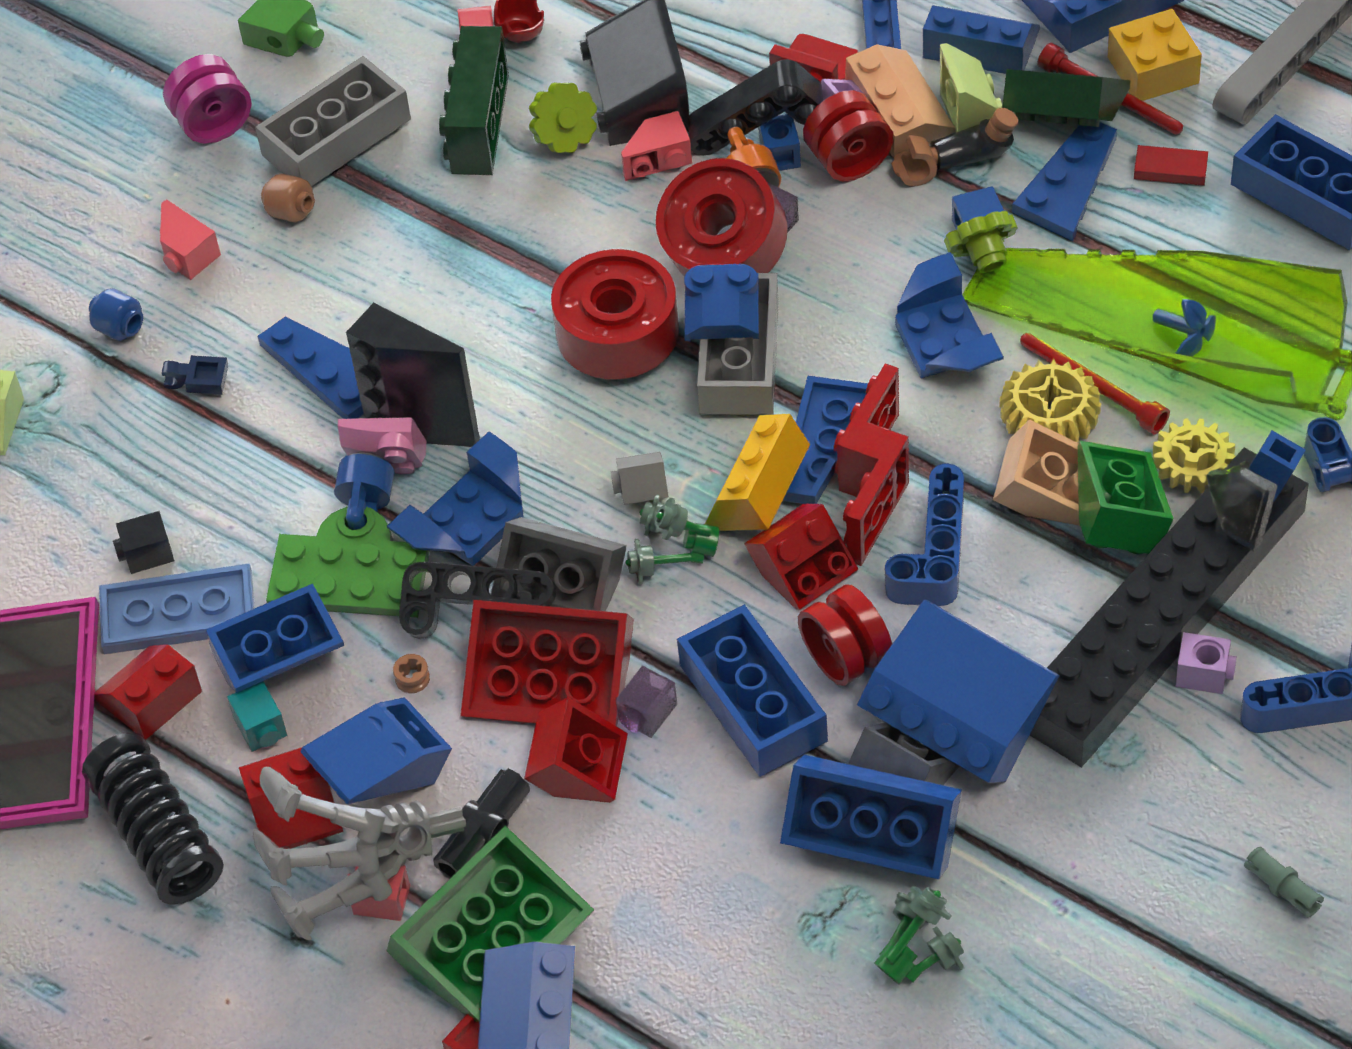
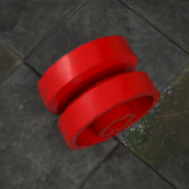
[803,90,894,182]
[797,584,892,686]

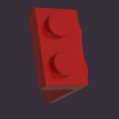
[769,34,858,84]

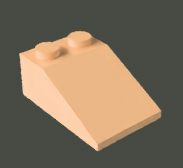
[993,419,1080,526]

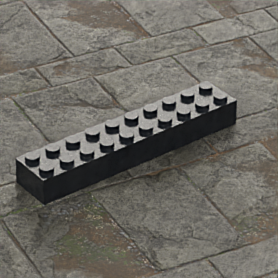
[1030,447,1309,768]

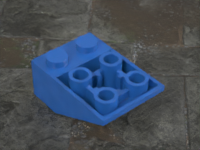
[300,697,452,805]

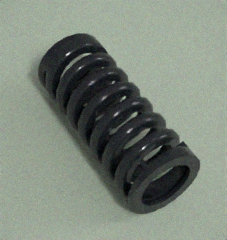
[82,733,224,905]

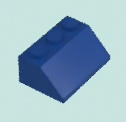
[923,5,1040,74]
[206,584,344,693]
[478,942,575,1049]

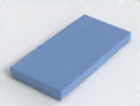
[99,563,255,655]

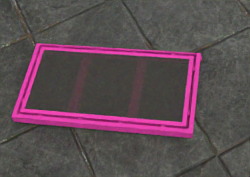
[0,597,99,829]

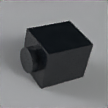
[113,511,175,574]

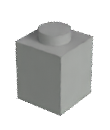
[611,452,669,505]

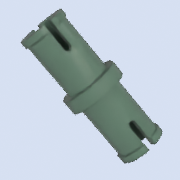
[1244,847,1324,918]

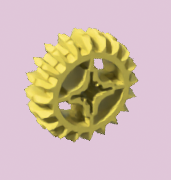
[999,359,1101,443]

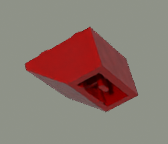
[744,504,859,610]

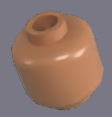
[261,174,315,223]

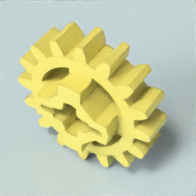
[1152,418,1236,494]

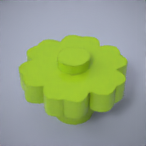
[529,82,597,153]
[944,211,1018,273]

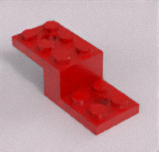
[834,363,909,566]

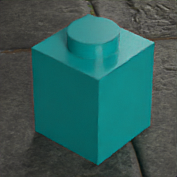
[227,681,288,752]

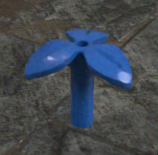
[1153,299,1216,361]

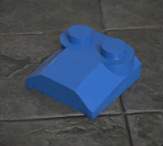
[684,264,759,341]

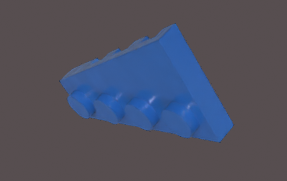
[1012,122,1117,242]
[257,316,364,419]
[783,375,868,504]

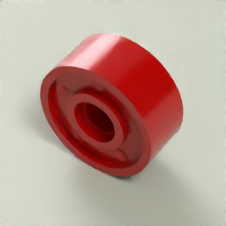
[656,158,788,277]
[551,249,679,379]

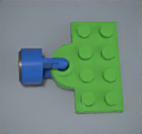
[266,453,430,618]

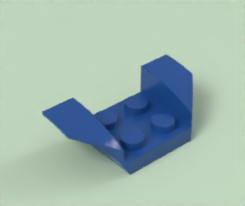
[895,252,1004,379]
[387,431,524,566]

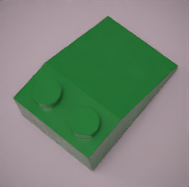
[1077,440,1174,554]

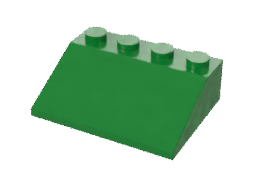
[386,826,594,1022]

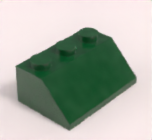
[1002,69,1131,127]

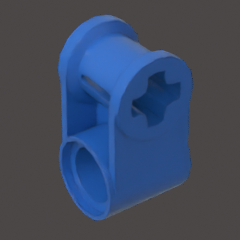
[1304,417,1352,493]

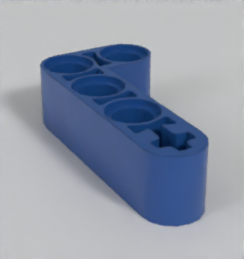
[885,463,964,606]
[1240,645,1352,733]

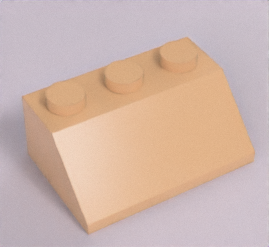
[845,44,956,159]

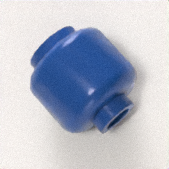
[89,288,143,341]

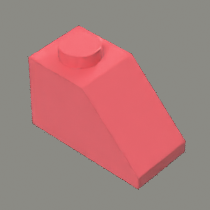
[160,199,221,280]

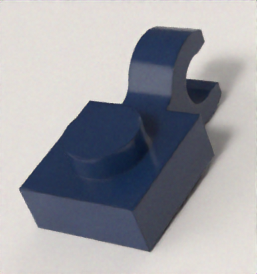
[161,355,228,395]

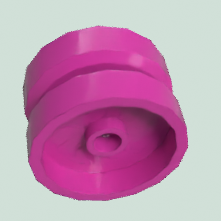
[163,54,252,144]

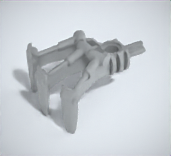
[253,767,466,940]

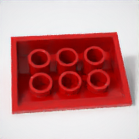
[461,600,634,726]

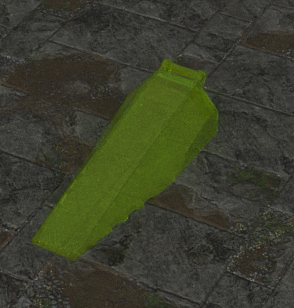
[962,248,1352,420]

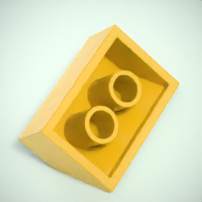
[704,414,810,531]

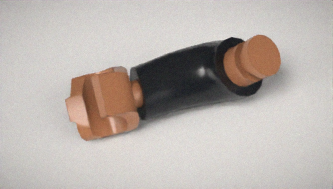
[891,108,1018,186]

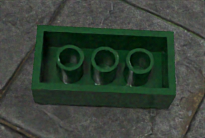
[439,26,509,175]

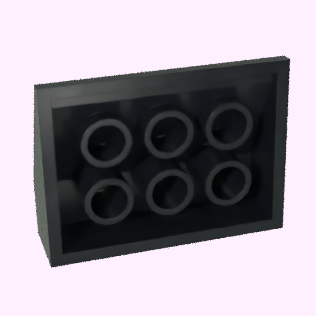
[346,302,480,447]

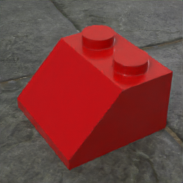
[94,644,202,740]
[524,697,628,803]
[239,747,343,849]

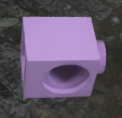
[1175,632,1237,694]

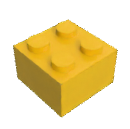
[1107,9,1202,101]

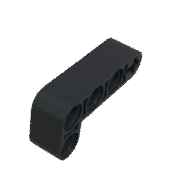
[688,59,823,156]
[399,562,556,639]

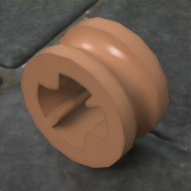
[393,654,430,694]

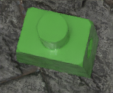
[238,0,324,57]

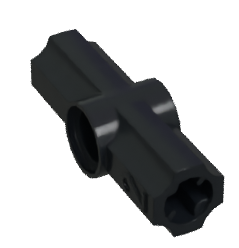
[433,768,530,879]

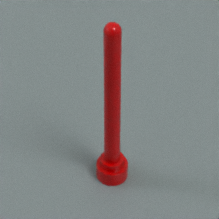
[1037,42,1183,135]
[1020,333,1170,435]

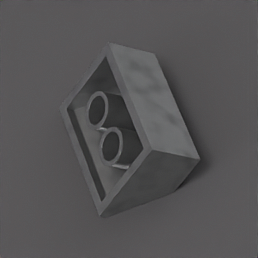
[491,517,627,611]

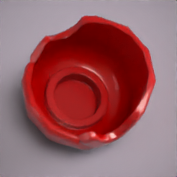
[493,0,544,43]

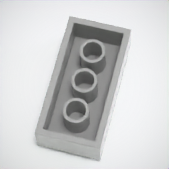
[255,56,411,186]
[697,273,779,415]

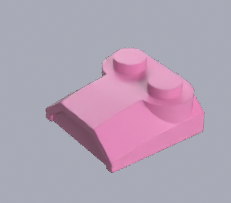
[338,418,427,474]

